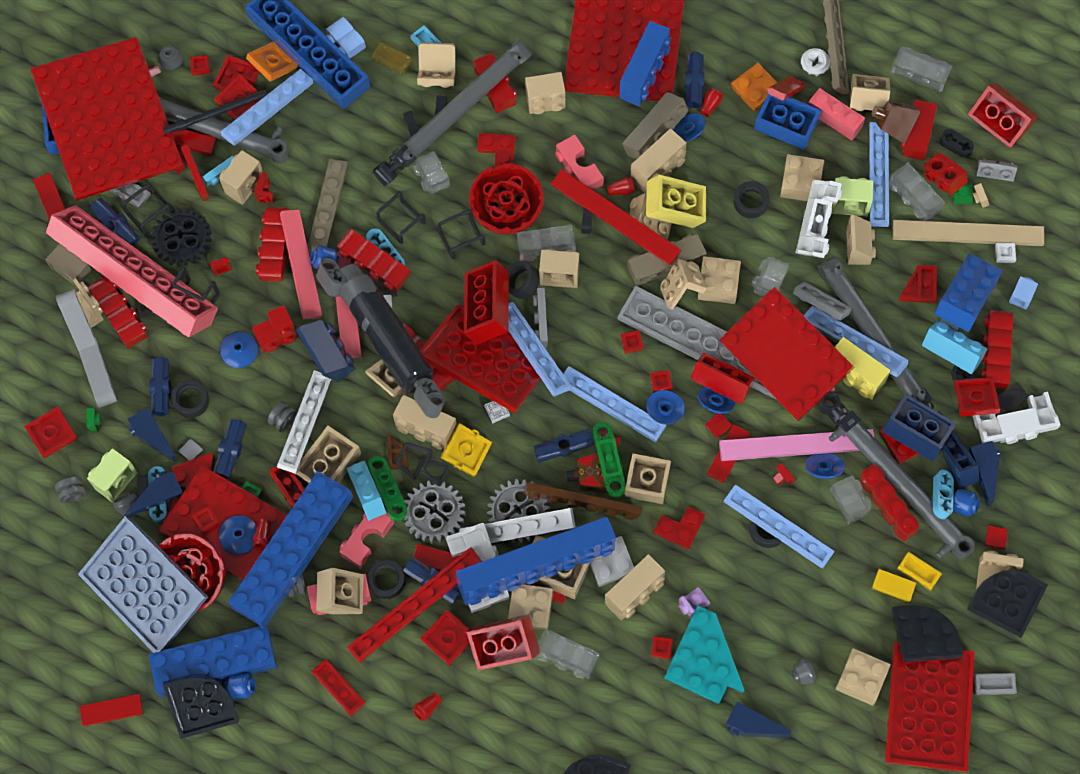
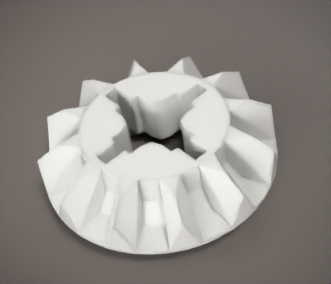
[801,48,830,76]

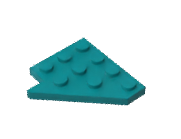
[664,605,744,704]

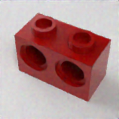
[924,152,968,195]

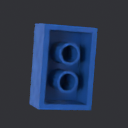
[754,94,821,150]

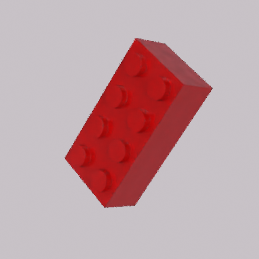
[464,260,509,345]

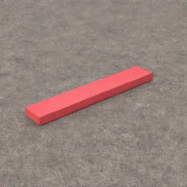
[280,210,322,319]
[336,252,362,358]

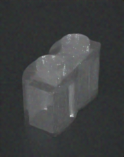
[413,151,450,195]
[752,256,790,297]

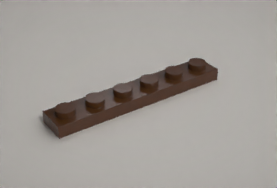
[523,482,642,520]

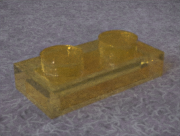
[371,42,412,75]

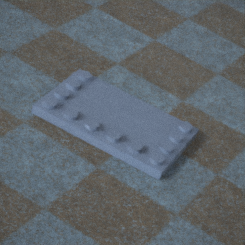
[78,516,208,653]

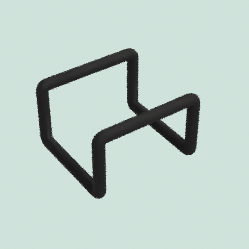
[121,183,173,235]
[376,191,426,244]
[438,209,485,259]
[172,267,220,305]
[396,443,449,486]

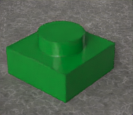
[953,184,973,204]
[86,408,101,433]

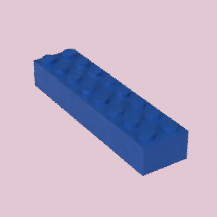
[245,0,370,110]
[228,471,353,629]
[456,517,616,605]

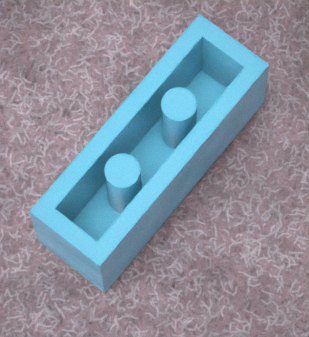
[922,320,987,374]
[347,461,386,521]

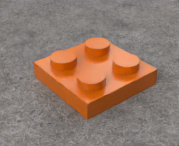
[246,41,298,82]
[730,63,778,112]

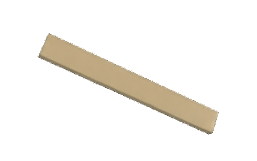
[892,220,1044,246]

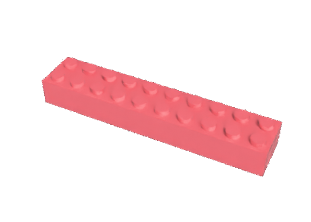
[46,205,218,337]

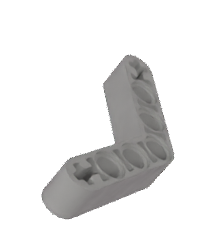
[56,289,117,408]

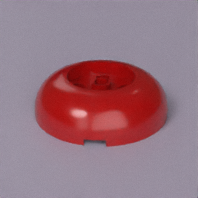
[469,163,544,235]
[159,533,226,612]

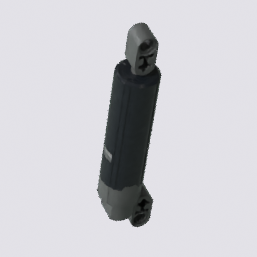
[316,258,445,418]

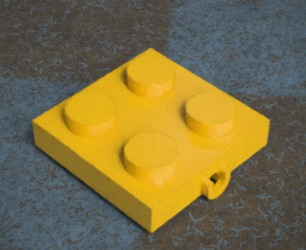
[440,423,492,477]

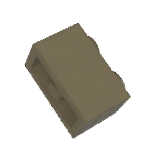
[45,244,92,286]

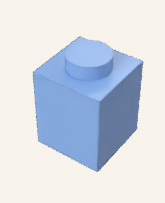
[1009,276,1038,310]

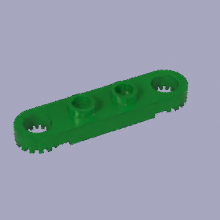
[593,421,625,497]
[368,456,407,522]

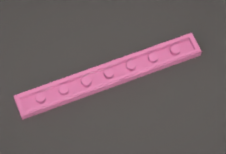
[719,429,874,461]

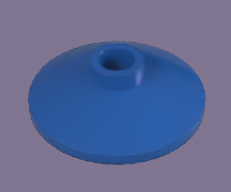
[673,114,706,142]
[220,332,258,368]
[698,387,735,414]
[646,390,685,425]
[805,453,845,479]
[219,516,257,555]

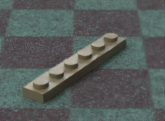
[822,0,850,95]
[308,159,348,257]

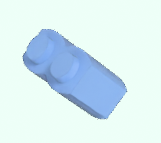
[326,17,366,59]

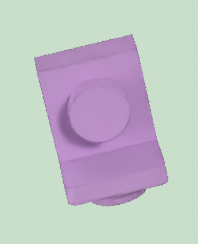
[678,587,710,618]

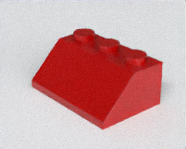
[968,83,1039,148]

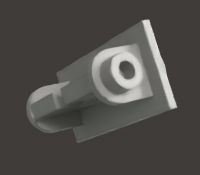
[976,158,1018,182]

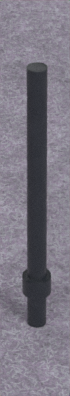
[163,90,267,135]

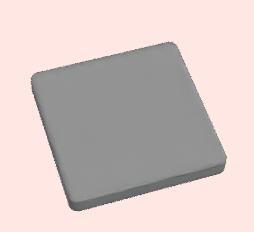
[179,439,203,461]

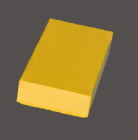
[897,552,942,591]
[872,569,916,602]

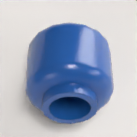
[310,245,339,269]
[953,489,980,517]
[225,673,256,699]

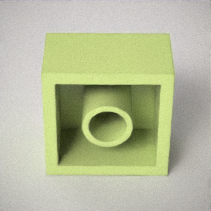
[831,177,873,217]
[87,448,138,503]

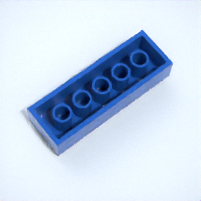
[149,626,278,697]

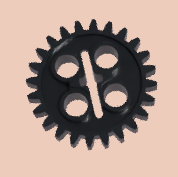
[151,208,212,267]

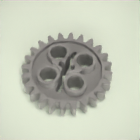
[487,479,551,543]
[404,481,466,544]

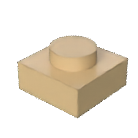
[973,183,989,208]

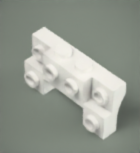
[795,180,842,258]
[972,392,1060,444]
[446,523,509,613]

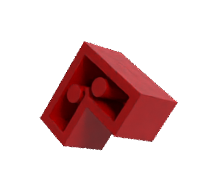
[252,305,298,353]

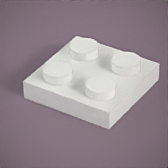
[590,536,634,587]

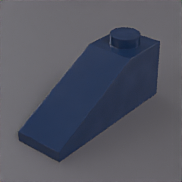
[127,408,178,462]
[940,430,979,488]
[968,441,1000,507]
[124,471,183,517]
[725,702,792,738]

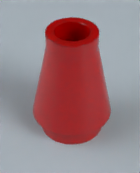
[700,88,723,117]
[607,177,635,196]
[252,519,271,549]
[412,693,442,721]

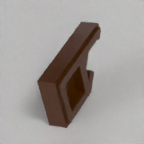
[387,434,409,470]

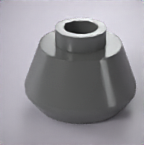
[158,46,183,70]
[113,492,137,515]
[791,658,816,685]

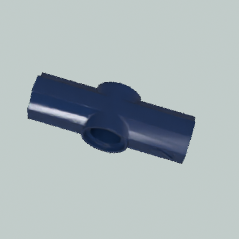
[685,52,704,108]
[89,198,140,246]
[149,357,171,417]
[214,419,247,479]
[534,429,594,463]
[403,557,461,604]

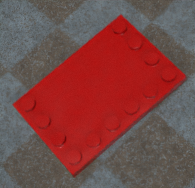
[720,286,855,421]
[420,304,554,413]
[159,465,287,581]
[885,642,975,773]

